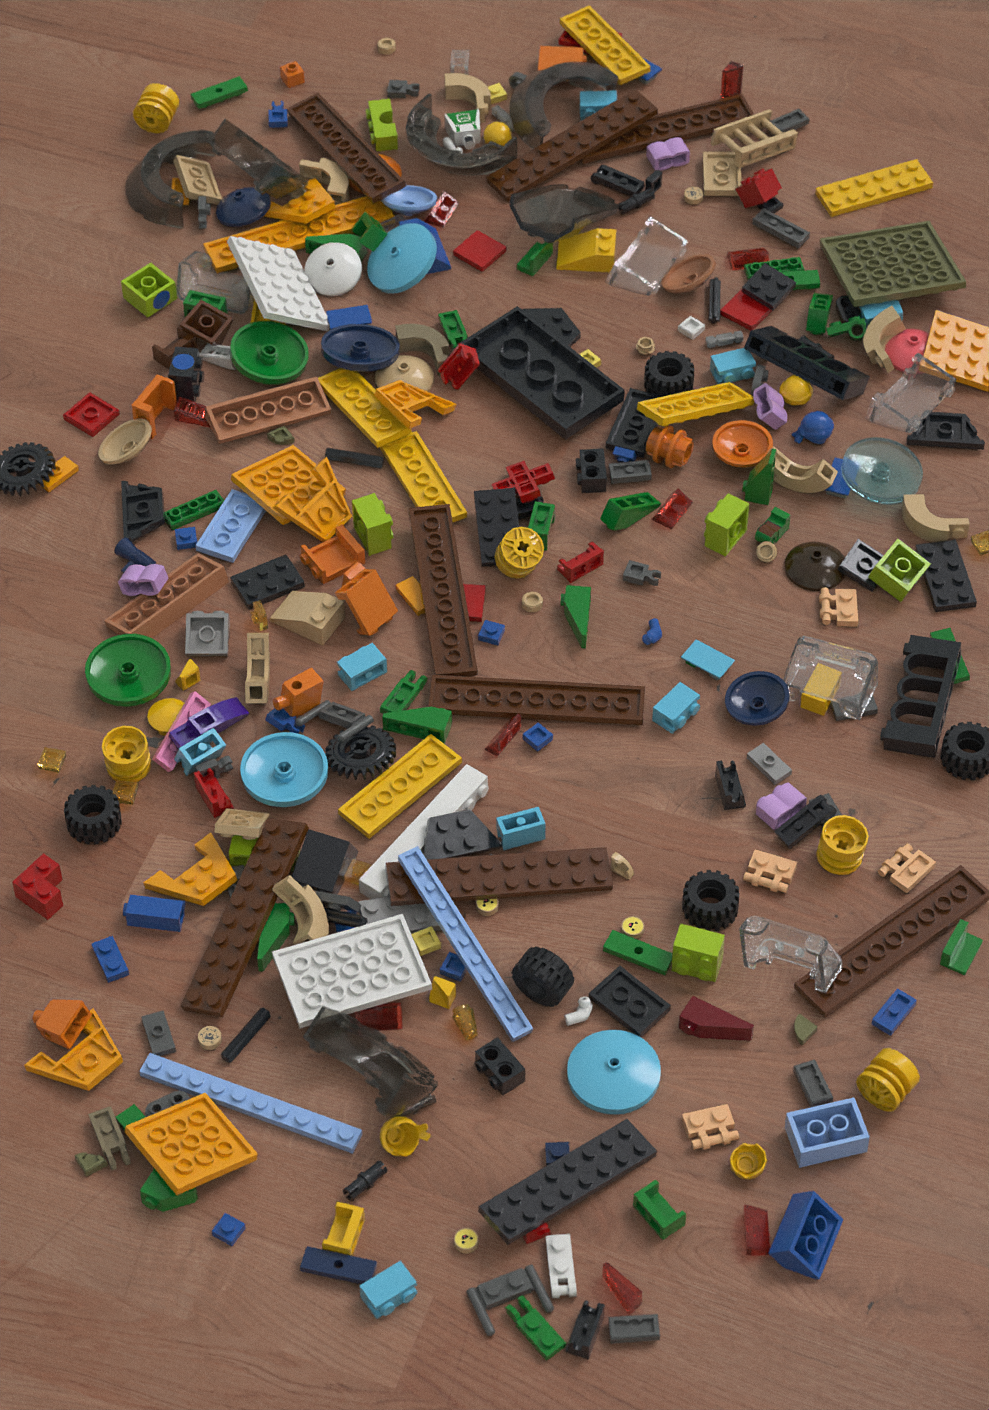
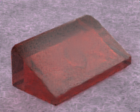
[721,61,743,99]
[424,191,459,228]
[727,247,769,270]
[652,488,693,529]
[485,713,521,756]
[355,1002,403,1032]
[743,1205,770,1256]

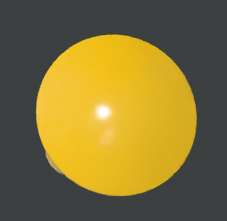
[147,698,185,736]

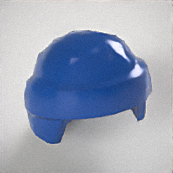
[792,411,834,444]

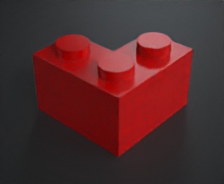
[735,168,782,208]
[12,853,63,920]

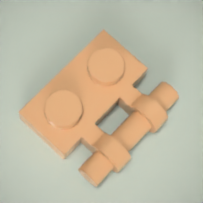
[819,588,858,627]
[878,843,936,893]
[743,849,797,893]
[682,1104,739,1150]

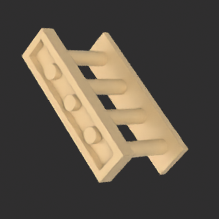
[711,109,798,168]

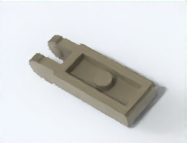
[88,1106,131,1171]

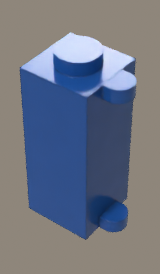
[123,894,186,932]

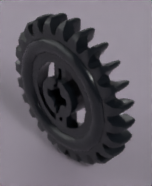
[0,442,56,496]
[325,725,396,780]

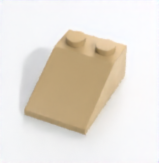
[270,591,345,645]

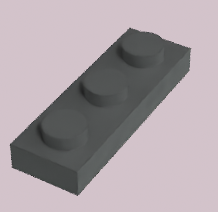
[752,208,810,248]

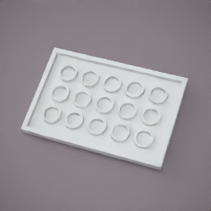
[227,236,330,331]
[272,914,432,1028]

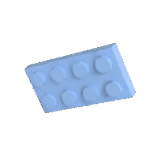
[196,489,266,563]

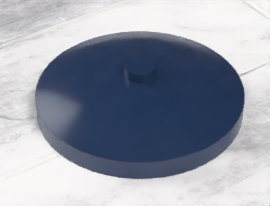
[321,324,400,371]

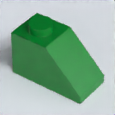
[140,1168,198,1212]

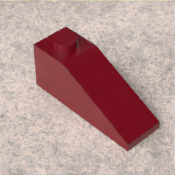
[679,996,754,1041]

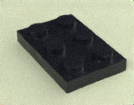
[230,554,305,610]
[589,966,671,1037]

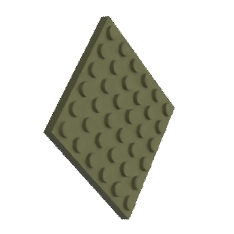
[820,221,966,307]

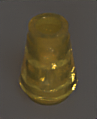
[452,1004,478,1040]

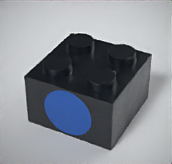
[168,347,204,405]

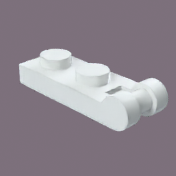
[546,1234,577,1299]

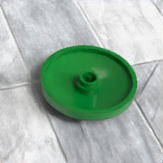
[230,321,309,385]
[85,634,171,707]

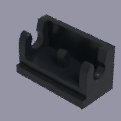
[715,760,746,810]
[565,1300,605,1360]

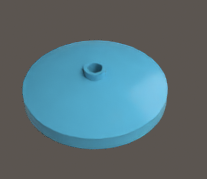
[367,223,437,294]
[240,732,328,807]
[567,1030,661,1115]

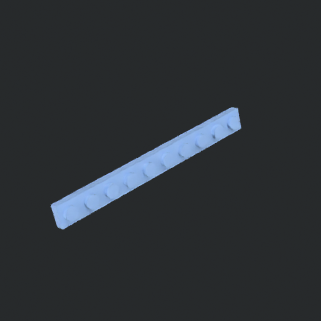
[398,846,533,1042]
[139,1053,363,1154]

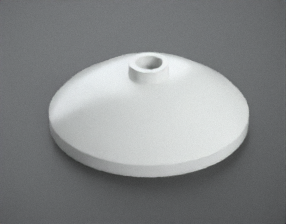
[305,243,362,297]

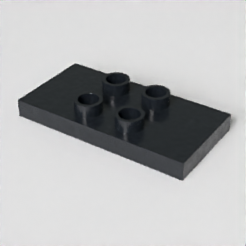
[460,306,625,440]

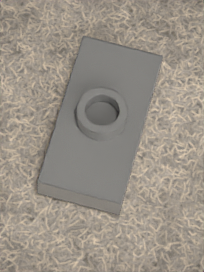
[747,743,792,785]

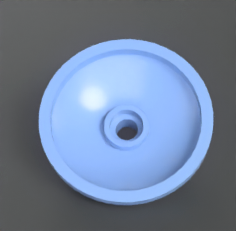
[381,185,437,216]

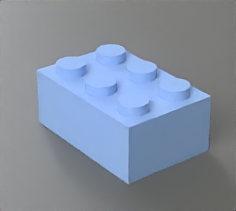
[785,1098,870,1168]

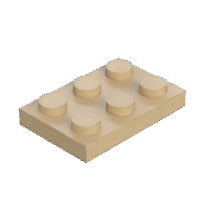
[703,152,742,196]
[173,155,222,205]
[214,808,270,840]

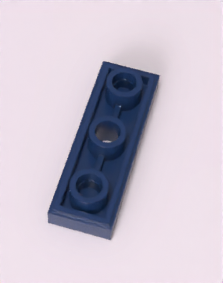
[300,1246,377,1284]

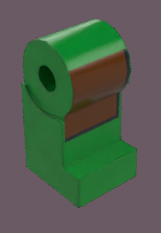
[755,507,791,544]

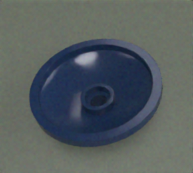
[216,187,271,227]
[725,671,790,726]

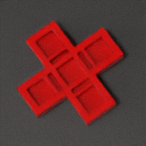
[491,461,555,503]

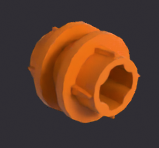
[646,425,694,468]

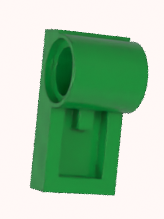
[826,316,866,341]

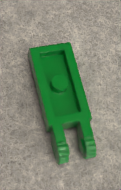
[438,310,468,352]
[380,670,428,714]
[505,1295,566,1360]

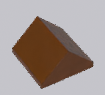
[179,300,234,345]

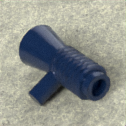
[114,538,156,574]

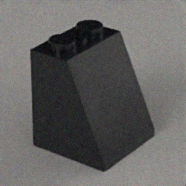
[292,829,359,895]

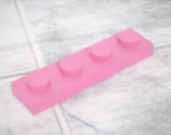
[152,691,211,772]

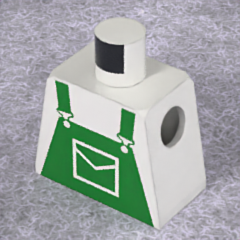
[445,109,480,150]

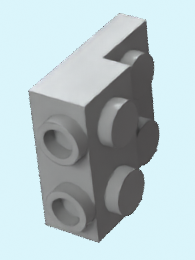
[185,611,230,656]

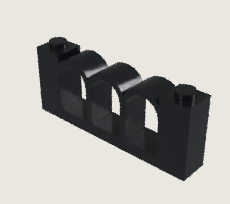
[744,326,870,400]
[880,635,962,758]

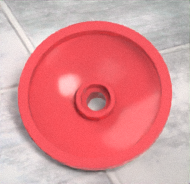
[885,329,929,374]

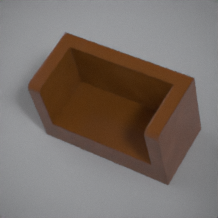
[152,326,198,369]

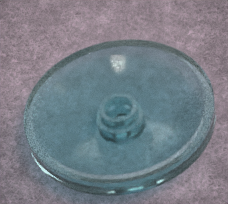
[841,437,923,505]

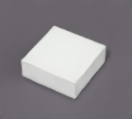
[678,316,705,340]

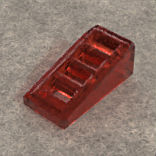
[174,397,211,428]
[602,1262,642,1315]

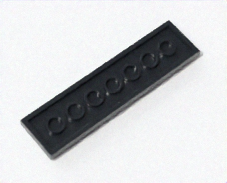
[478,1119,657,1245]

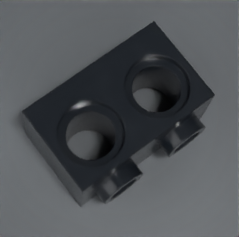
[576,449,607,493]
[474,1037,525,1095]

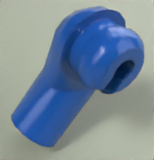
[642,618,662,645]

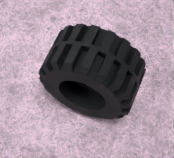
[644,351,694,396]
[940,721,989,780]
[64,785,122,845]
[682,870,740,931]
[511,946,575,1007]

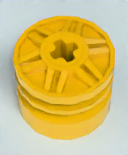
[133,83,179,133]
[495,527,544,579]
[102,726,151,784]
[816,815,869,875]
[856,1048,920,1112]

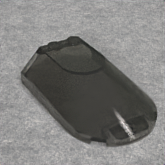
[509,184,618,243]

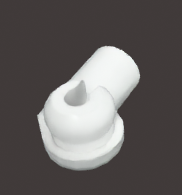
[443,137,463,159]
[564,997,593,1026]

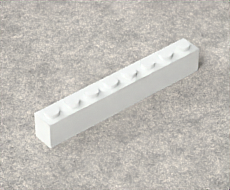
[359,764,489,899]

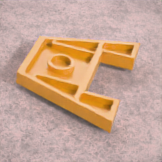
[264,178,336,224]
[374,380,457,429]
[272,457,352,542]
[143,833,238,906]
[24,1008,123,1091]

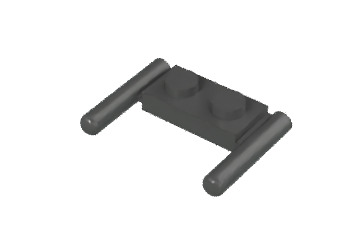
[295,700,374,742]
[466,1264,554,1336]

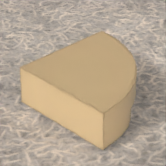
[611,852,634,880]

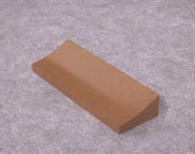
[204,377,331,444]
[104,553,229,638]

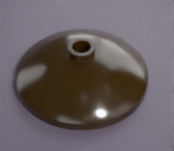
[785,541,845,591]

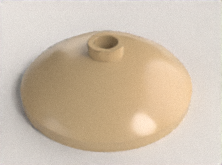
[375,355,434,392]
[98,419,152,465]

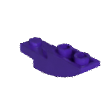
[169,697,249,749]

